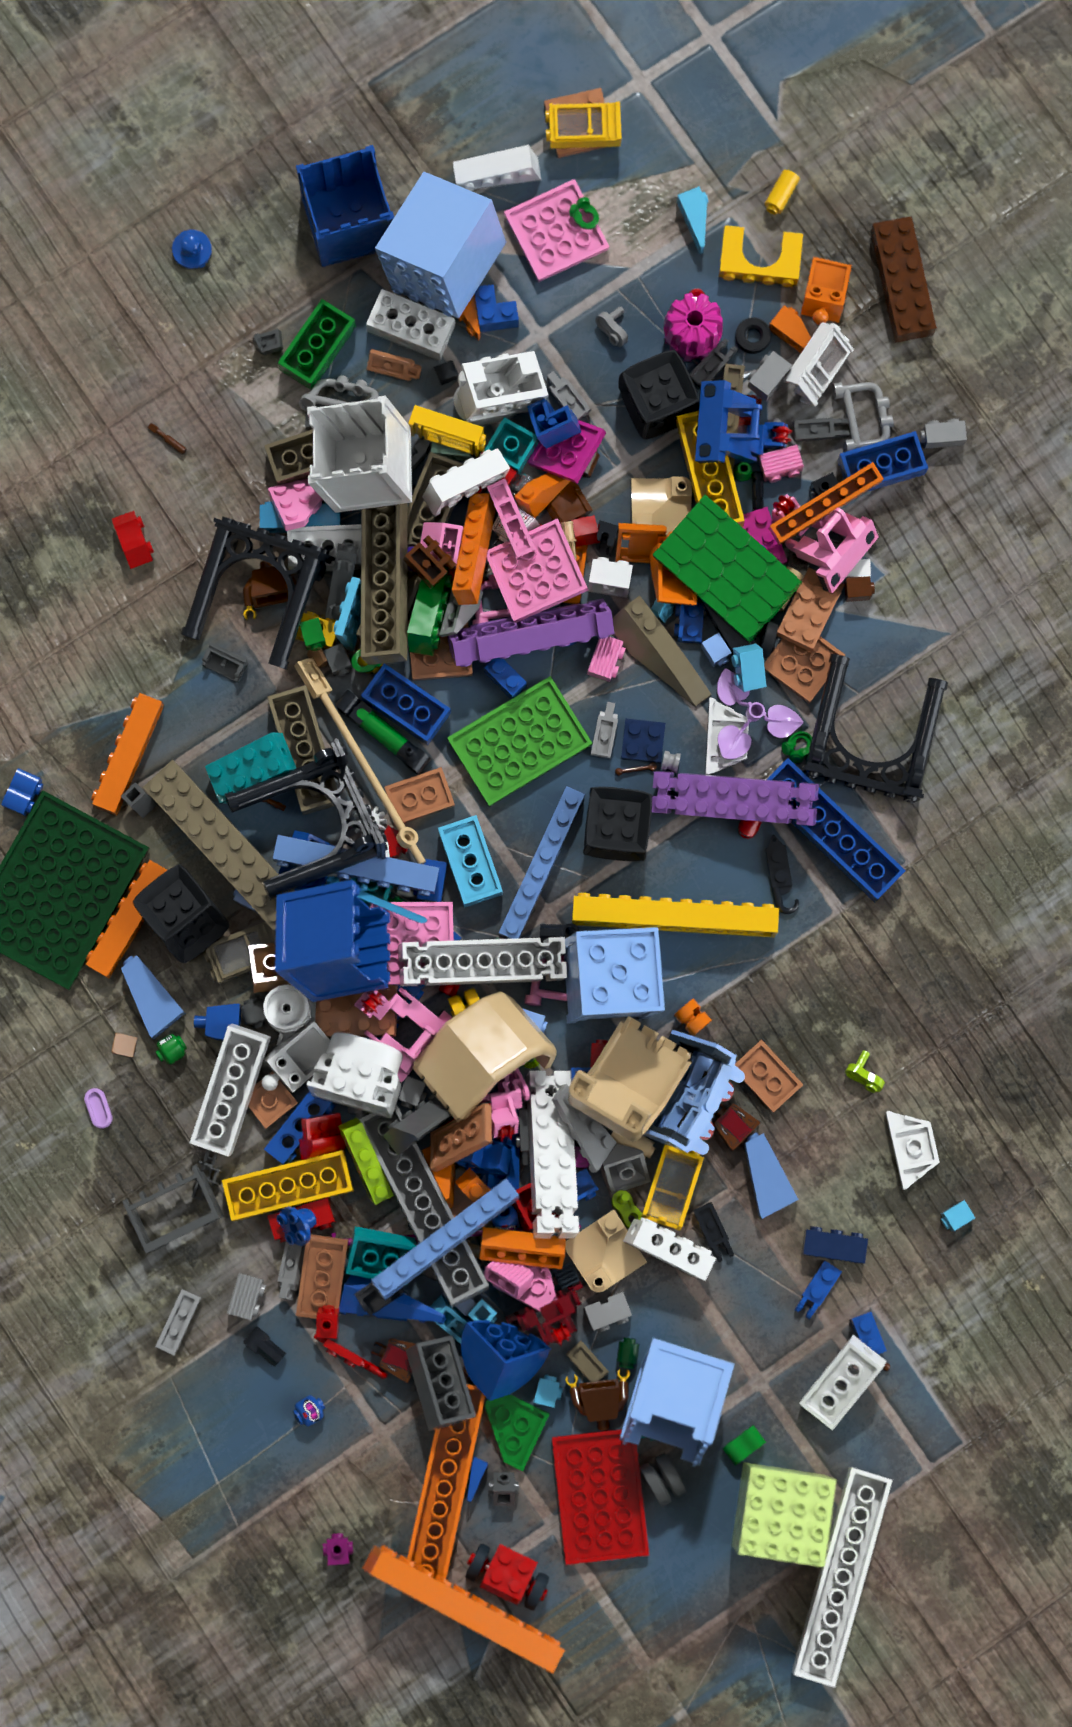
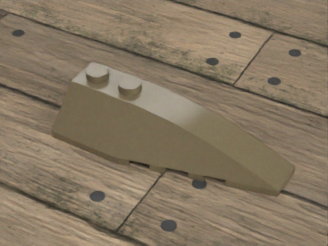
[612,596,712,707]

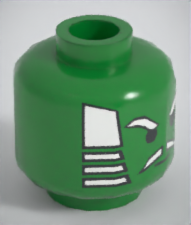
[155,1034,187,1065]

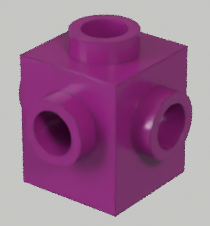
[323,1533,353,1565]

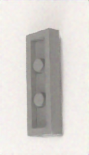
[155,1289,201,1355]

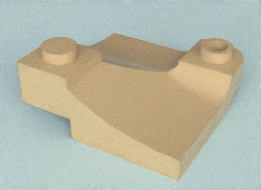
[631,476,692,535]
[565,1210,647,1292]

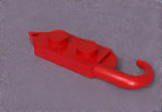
[313,1333,387,1379]

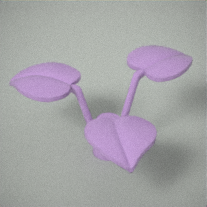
[717,669,803,759]

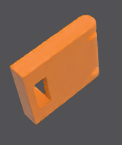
[615,523,667,563]

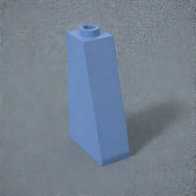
[121,955,186,1039]
[744,1132,798,1219]

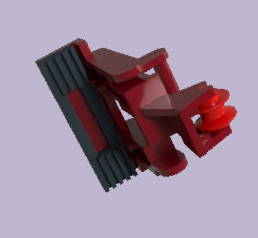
[496,1262,583,1346]

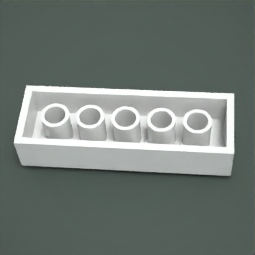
[190,1024,271,1157]

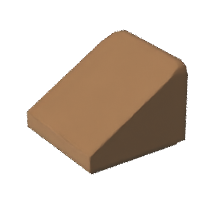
[307,649,328,668]
[112,1033,137,1058]

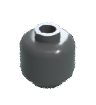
[240,997,267,1029]

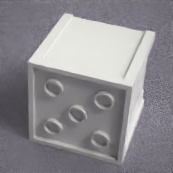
[307,396,412,513]

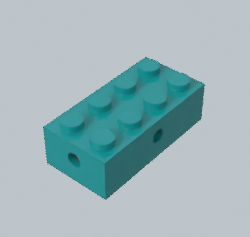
[205,732,296,803]

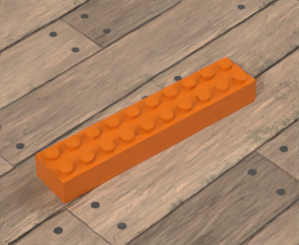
[407,1383,485,1579]
[362,1545,565,1673]

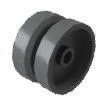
[639,1452,687,1507]

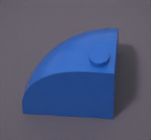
[461,1320,551,1401]

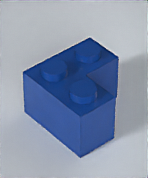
[474,284,519,332]
[527,398,581,449]
[456,1142,512,1175]

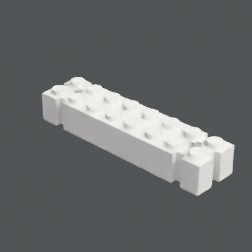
[398,937,567,987]
[526,1071,579,1239]

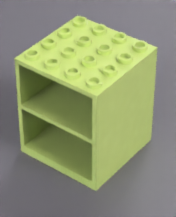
[731,1462,836,1567]

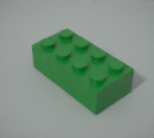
[278,299,356,390]
[407,566,453,656]

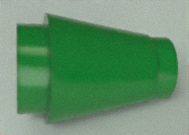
[733,462,753,482]

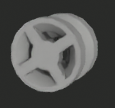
[661,751,681,773]

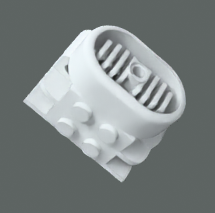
[454,351,549,425]
[307,1032,403,1119]

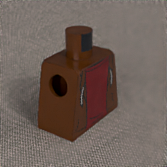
[713,1103,760,1152]
[371,1338,416,1383]

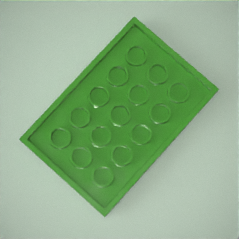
[447,676,593,807]

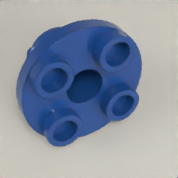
[172,230,212,269]
[276,1206,317,1246]

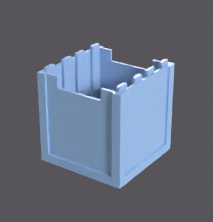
[564,927,665,1024]
[619,1338,734,1467]

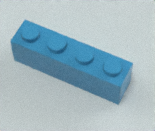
[260,502,341,533]

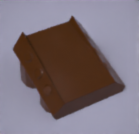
[545,481,593,523]

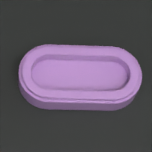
[84,1088,113,1129]

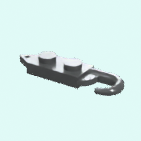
[516,1097,529,1165]

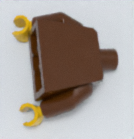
[243,560,296,620]
[565,1369,630,1430]

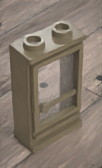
[203,922,276,985]

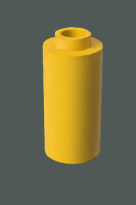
[764,169,800,215]

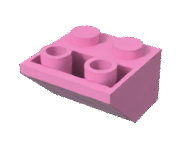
[420,522,464,569]

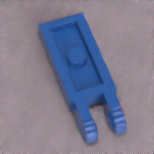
[794,1260,842,1319]

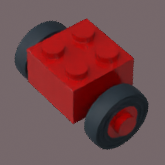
[465,1543,549,1611]

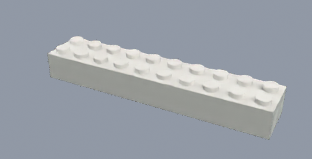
[792,1467,892,1687]

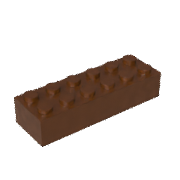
[870,216,937,343]

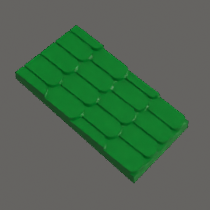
[652,495,802,643]

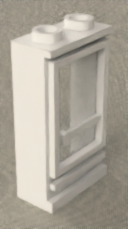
[784,322,854,407]

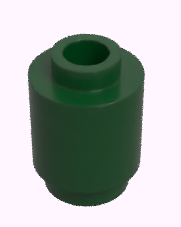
[617,1337,640,1369]

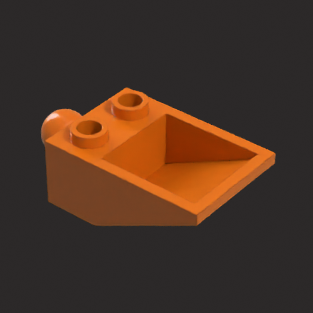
[801,257,852,325]
[650,531,697,606]

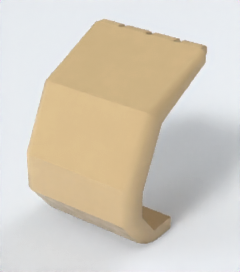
[413,992,556,1122]
[568,1016,692,1142]

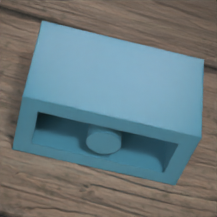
[731,644,767,692]

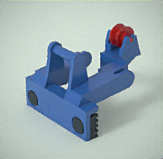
[695,380,792,463]

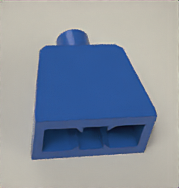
[194,1003,242,1041]

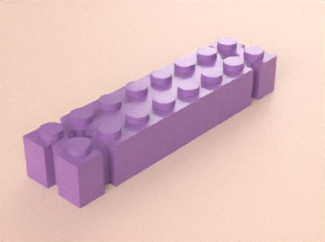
[447,598,615,667]
[652,771,819,826]

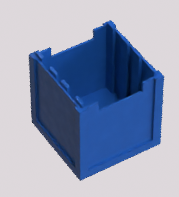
[296,145,394,267]
[275,880,390,1002]

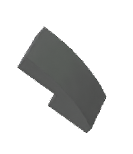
[411,436,432,472]

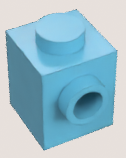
[468,1298,497,1324]
[534,1375,563,1407]

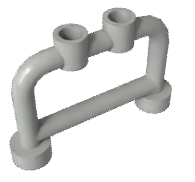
[299,375,379,411]
[832,382,894,452]

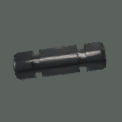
[752,471,764,510]

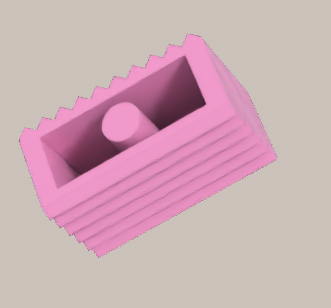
[758,445,804,483]
[587,637,626,682]
[484,1261,534,1299]

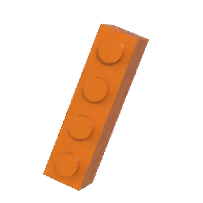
[479,1227,566,1270]

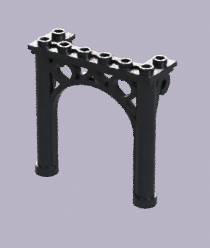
[181,516,335,670]
[801,654,948,803]
[224,738,388,900]

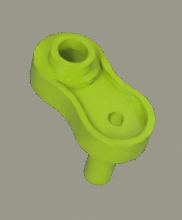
[845,1050,885,1093]
[611,1190,642,1229]

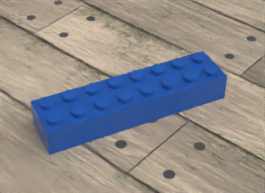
[766,758,906,903]

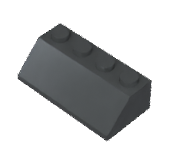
[383,1093,453,1155]
[406,1336,476,1431]

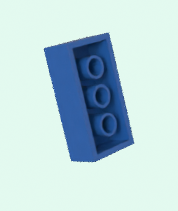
[837,431,928,492]
[361,663,451,746]

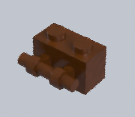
[403,535,457,589]

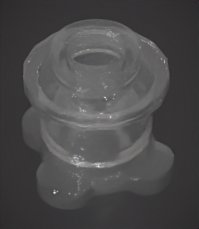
[509,473,533,495]

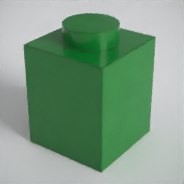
[300,618,326,651]

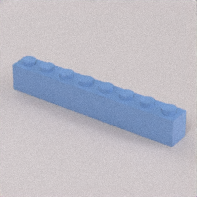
[499,786,585,939]
[273,835,439,896]
[371,1179,519,1300]

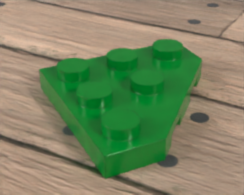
[484,1394,550,1471]

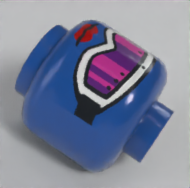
[492,1206,519,1231]
[293,1395,325,1427]

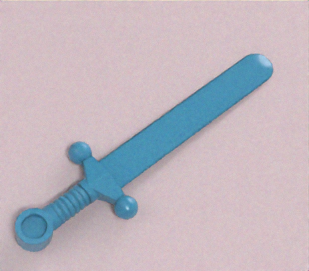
[326,876,427,923]

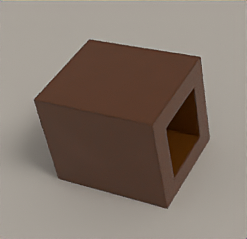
[844,576,875,602]

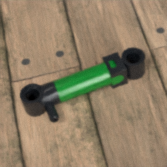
[334,690,432,775]

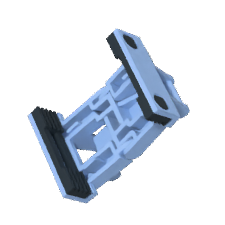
[643,1030,745,1155]

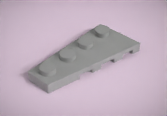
[552,1084,617,1173]

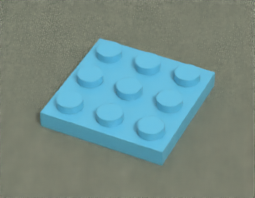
[333,577,361,652]

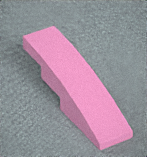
[487,478,536,558]

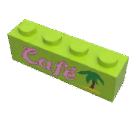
[338,1118,394,1205]

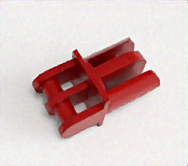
[738,820,762,839]

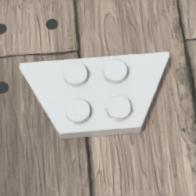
[705,698,749,775]
[885,1111,939,1190]

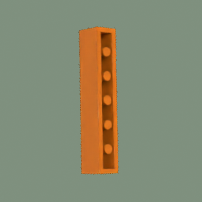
[768,462,883,545]
[452,493,496,605]
[91,693,164,816]
[86,860,167,979]

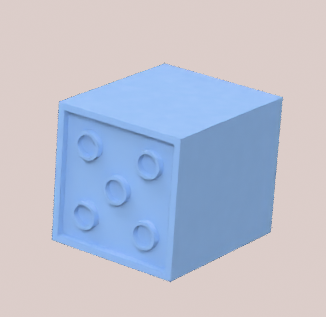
[375,172,506,318]

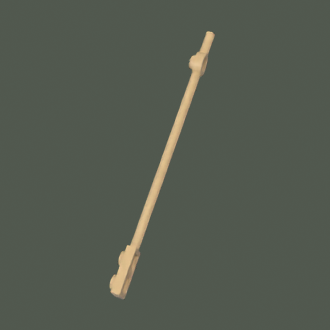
[294,657,426,864]

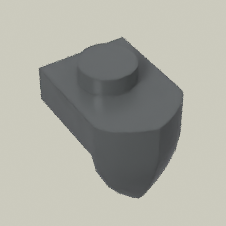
[253,329,284,355]

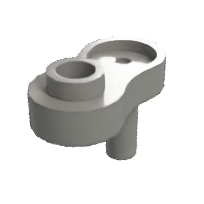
[595,306,628,347]

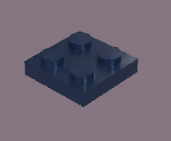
[621,718,666,764]

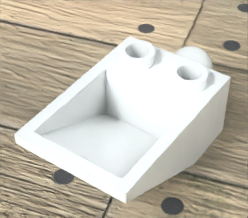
[262,1021,330,1092]

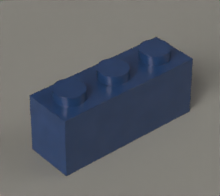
[801,1226,868,1264]

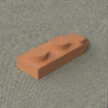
[367,349,422,381]

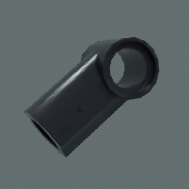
[540,923,580,942]
[243,1326,286,1367]

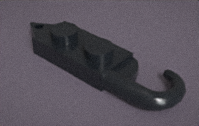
[765,834,799,914]

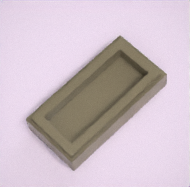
[566,1341,609,1382]

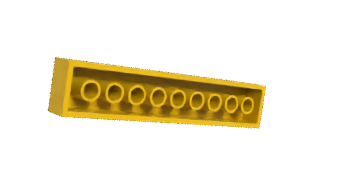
[572,893,779,938]

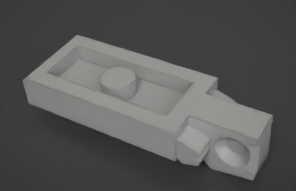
[547,371,591,420]
[590,702,618,759]
[277,1241,305,1300]

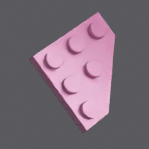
[268,479,323,531]
[493,1265,557,1313]

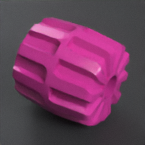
[663,293,723,362]

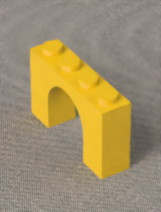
[719,225,803,287]

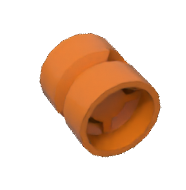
[674,998,712,1036]

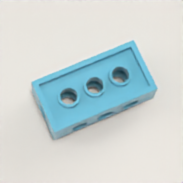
[438,815,503,908]

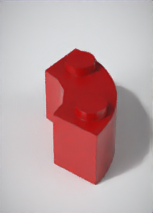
[112,511,154,569]

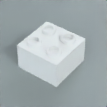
[588,557,633,598]

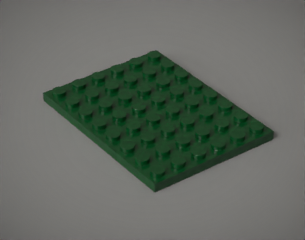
[0,791,150,991]

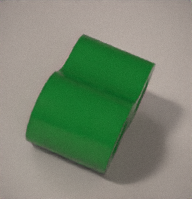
[722,1425,766,1466]

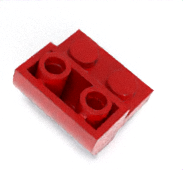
[299,1112,346,1160]

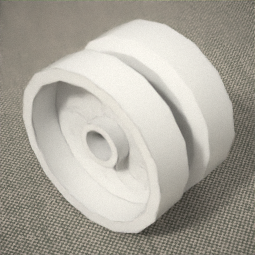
[263,985,311,1034]

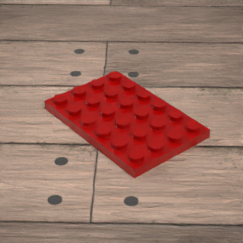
[552,1429,649,1565]

